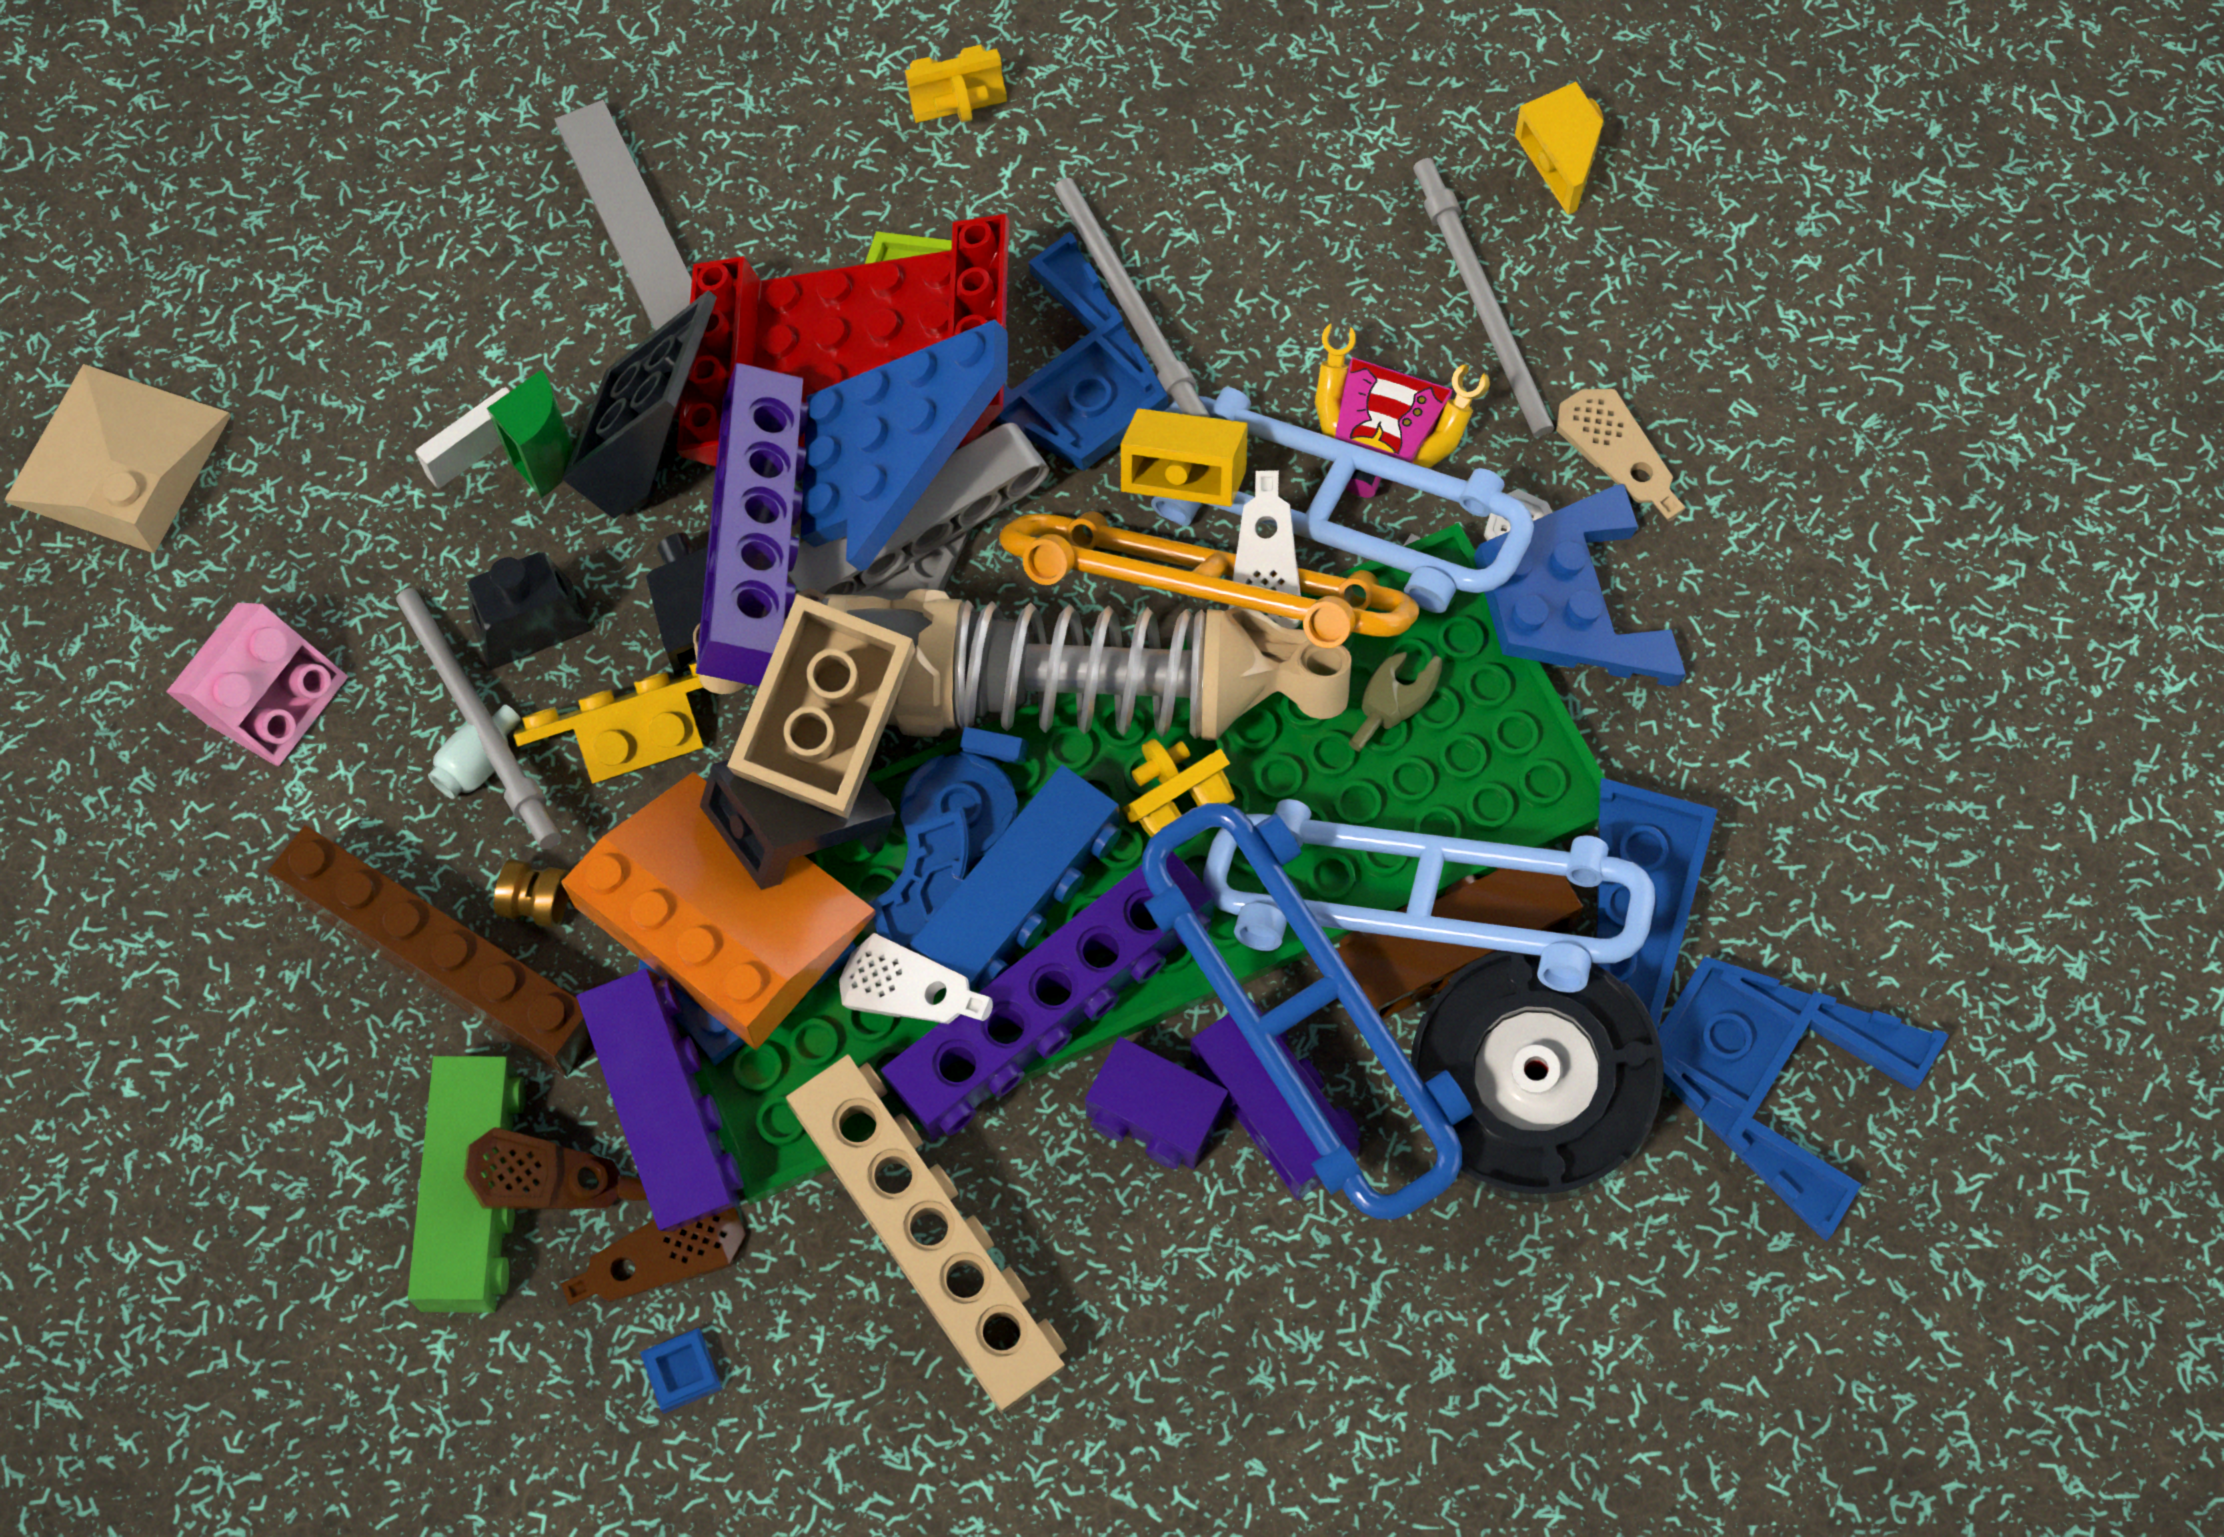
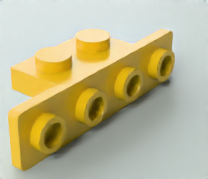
[514,661,704,784]

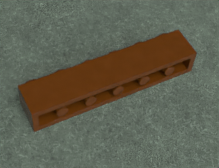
[267,825,593,1077]

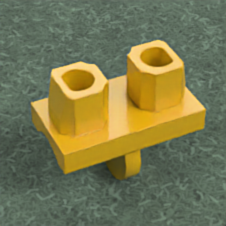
[905,45,1007,123]
[1121,738,1235,838]

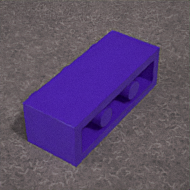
[1191,999,1361,1201]

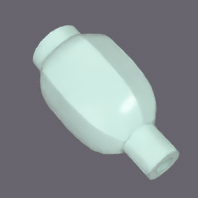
[428,705,521,799]

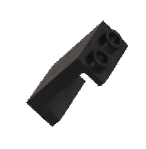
[700,759,896,890]

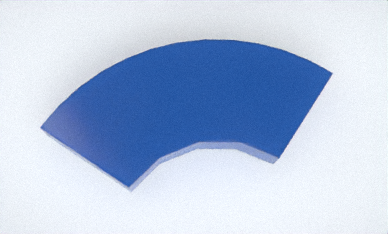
[868,807,971,951]

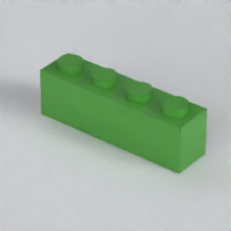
[408,1056,526,1313]

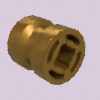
[494,859,570,928]

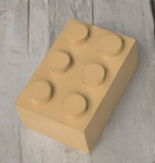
[727,594,915,819]

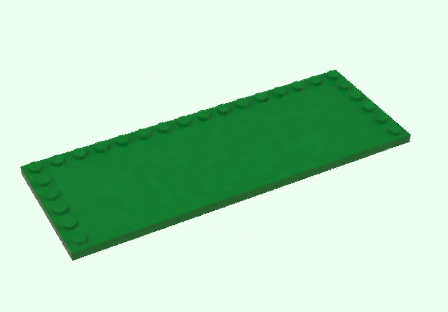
[677,523,1606,1206]

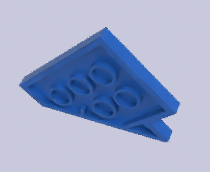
[800,320,1008,572]

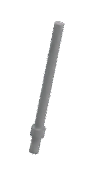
[1413,158,1554,438]
[1054,178,1210,418]
[396,588,561,849]

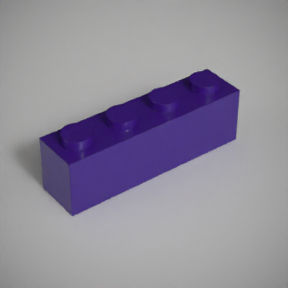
[576,968,744,1232]

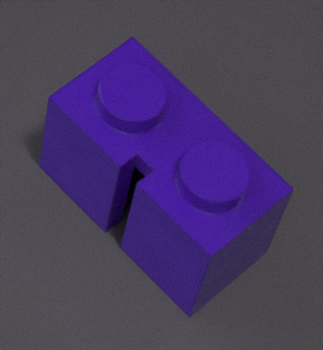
[1085,1036,1229,1170]

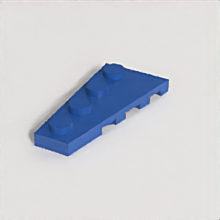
[1596,778,1718,1030]

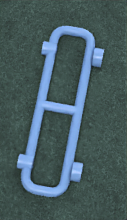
[1151,387,1534,613]
[1203,799,1655,992]

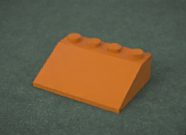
[561,771,876,1051]

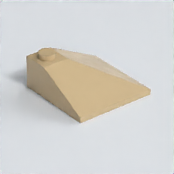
[5,364,231,554]

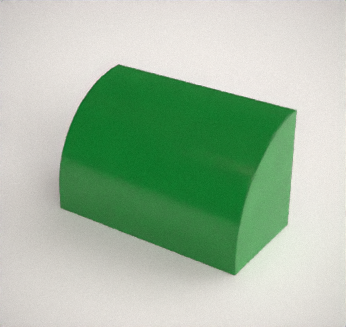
[487,369,573,498]

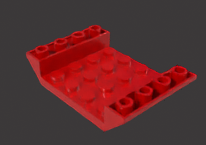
[677,213,1009,469]

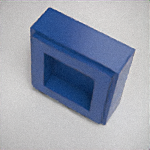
[960,726,1029,765]
[640,1328,723,1414]

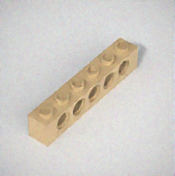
[786,1054,1067,1415]

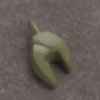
[1349,652,1442,751]

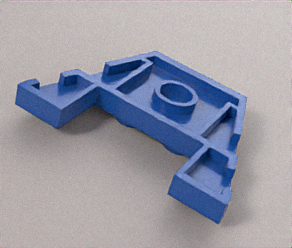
[1474,484,1686,686]

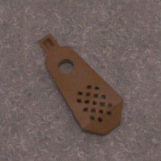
[463,1127,647,1209]
[560,1207,747,1306]

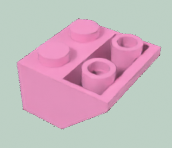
[166,603,348,767]

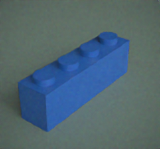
[910,764,1121,993]

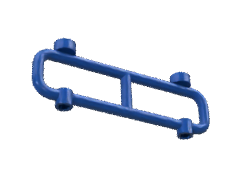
[1142,803,1473,1220]

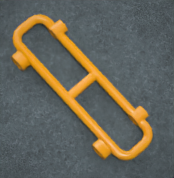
[999,511,1419,648]

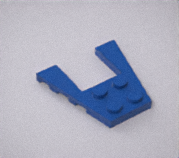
[994,232,1169,471]
[1657,956,1949,1241]

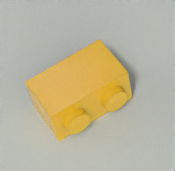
[1121,408,1248,507]

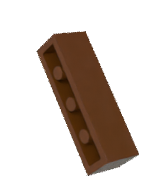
[1336,847,1583,1020]

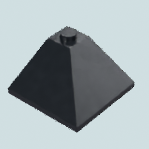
[562,290,717,519]

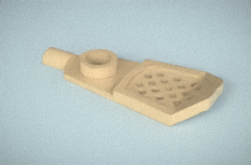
[1556,389,1685,521]

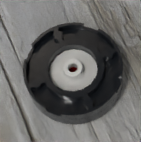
[1411,950,1664,1203]

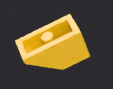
[1515,82,1604,215]

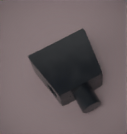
[646,533,708,676]
[467,552,592,671]

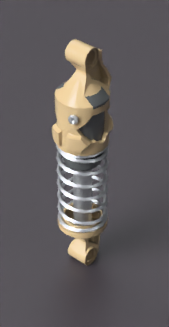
[693,587,1351,740]

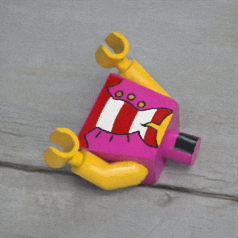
[1315,324,1490,498]

